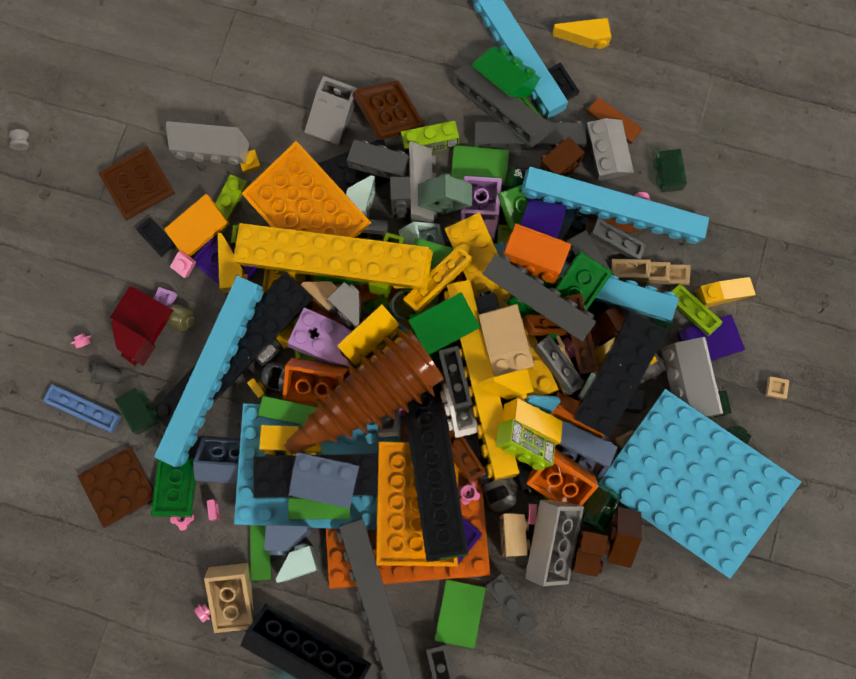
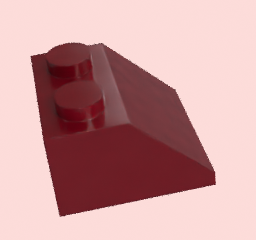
[111,319,155,366]

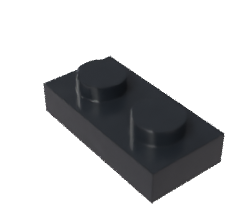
[547,62,580,101]

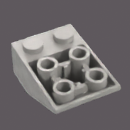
[305,76,358,145]

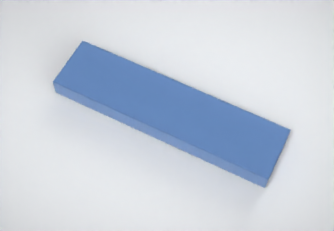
[42,384,122,433]

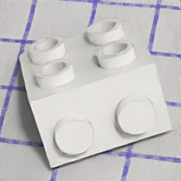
[440,383,478,438]

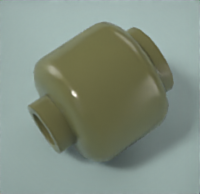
[167,304,195,332]

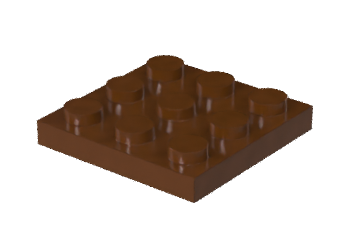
[352,80,425,140]
[98,146,175,221]
[77,447,154,528]

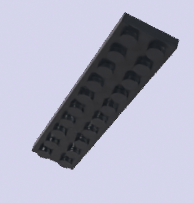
[151,271,314,427]
[405,361,469,562]

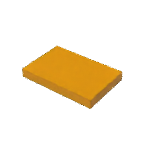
[164,194,230,256]

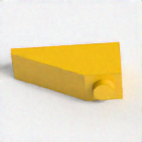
[552,18,611,49]
[218,233,249,293]
[695,277,756,308]
[477,369,534,400]

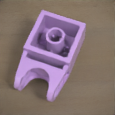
[461,176,502,242]
[287,308,353,367]

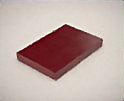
[110,286,174,344]

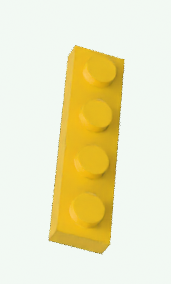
[403,246,473,314]

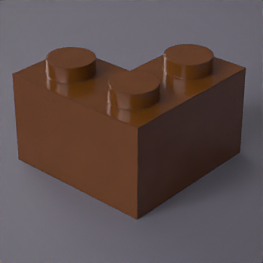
[540,137,585,177]
[590,306,626,349]
[605,507,642,568]
[571,531,610,577]

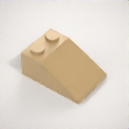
[479,304,534,377]
[499,514,530,557]
[204,563,254,633]

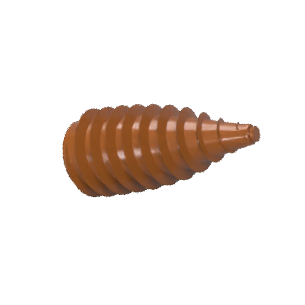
[284,328,444,455]

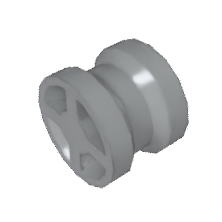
[9,129,29,150]

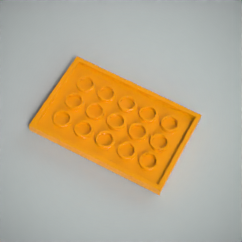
[241,141,372,276]
[376,442,458,567]

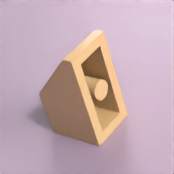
[301,281,340,315]

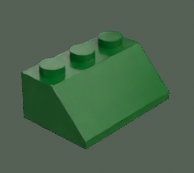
[472,46,540,97]

